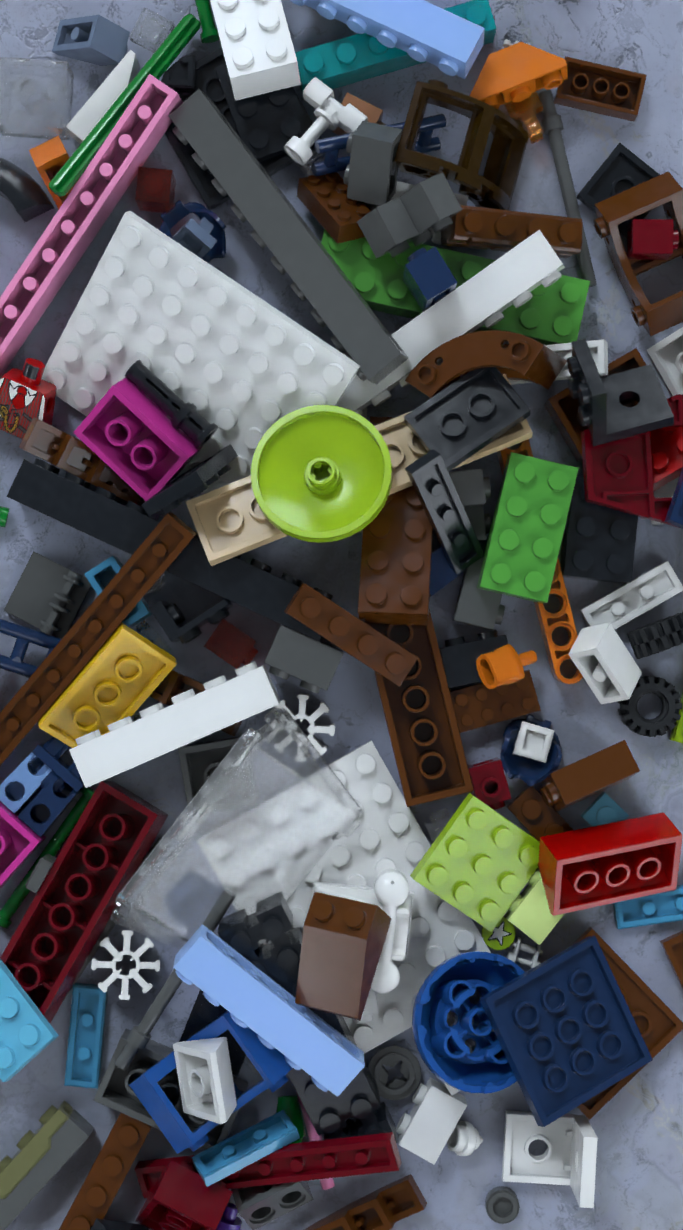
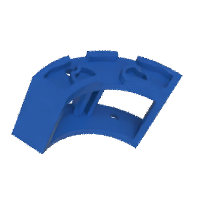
[129,1010,293,1154]

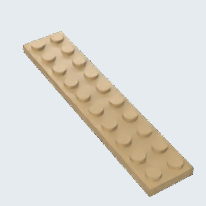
[185,374,533,566]

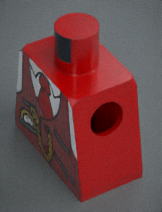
[0,358,57,439]

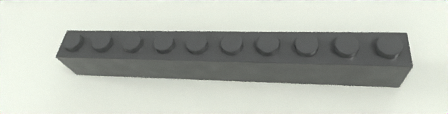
[169,89,408,384]

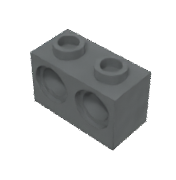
[231,1181,314,1230]

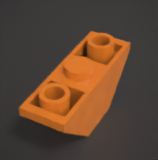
[469,42,568,109]

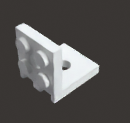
[502,1110,598,1208]

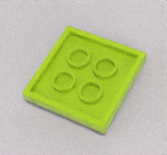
[410,792,540,932]

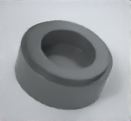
[485,1186,520,1224]

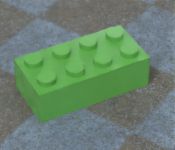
[477,452,579,604]

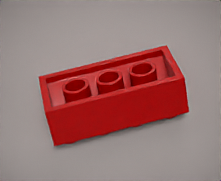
[538,812,683,916]

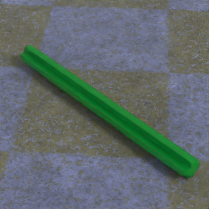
[49,14,201,197]

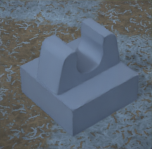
[172,217,217,258]

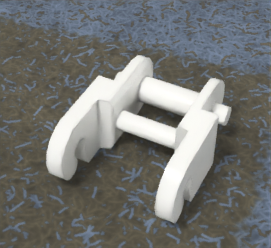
[506,937,543,968]

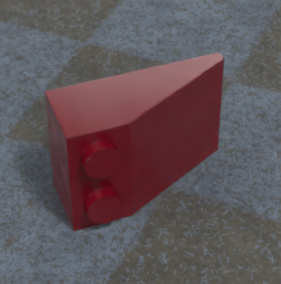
[135,1160,233,1230]

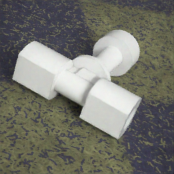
[284,77,368,165]

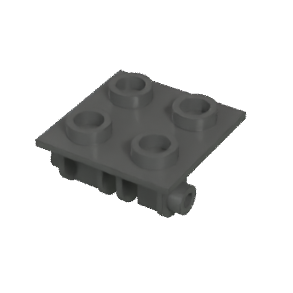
[4,551,91,639]

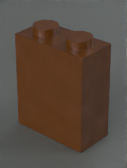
[540,740,640,812]

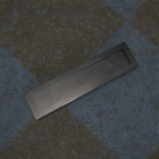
[405,449,485,574]

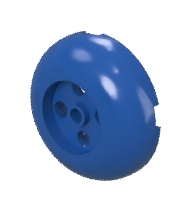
[412,951,525,1094]

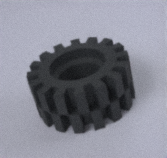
[627,612,683,659]
[618,676,682,737]

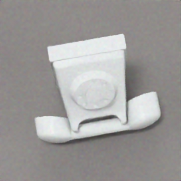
[312,869,415,994]

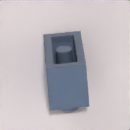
[52,15,130,66]

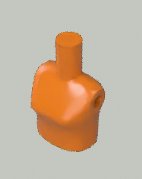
[476,644,537,689]

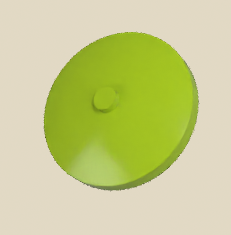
[251,405,392,543]

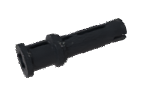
[125,360,218,449]

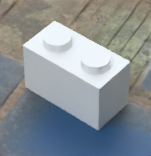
[568,622,642,705]
[396,1077,467,1165]

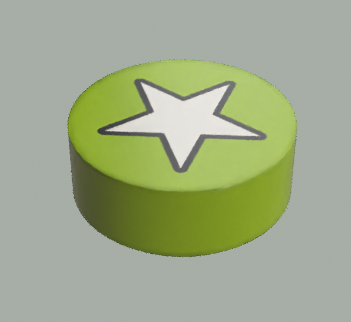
[481,916,516,950]

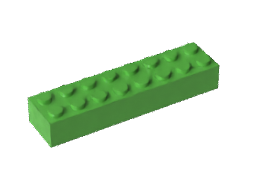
[321,229,590,345]

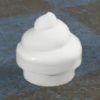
[447,1121,483,1156]

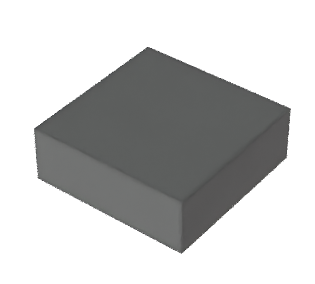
[25,854,57,893]

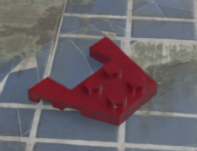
[581,394,683,529]

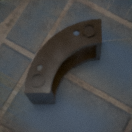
[394,80,529,210]

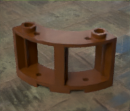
[593,171,683,336]
[405,330,567,398]

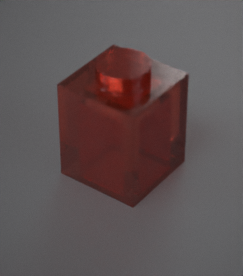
[135,167,176,213]
[204,619,259,669]

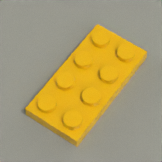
[38,623,177,748]

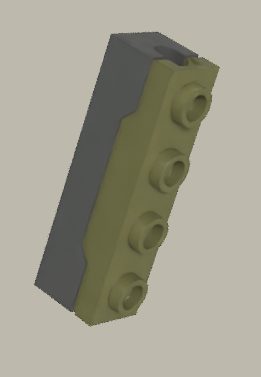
[0,1100,94,1230]

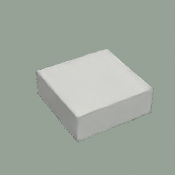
[513,721,555,763]

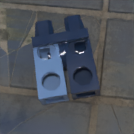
[0,737,84,837]

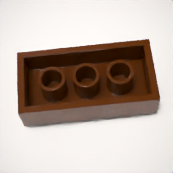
[554,56,647,122]
[297,172,371,244]
[449,670,541,733]

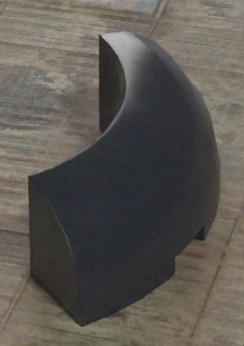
[0,158,54,222]

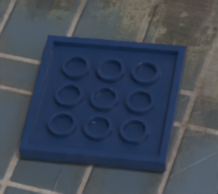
[479,936,653,1127]

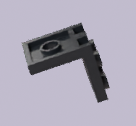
[567,339,674,446]

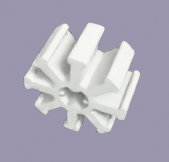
[267,694,335,762]
[91,930,160,1000]

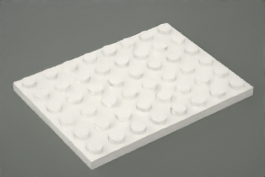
[42,211,360,495]
[197,740,491,1054]

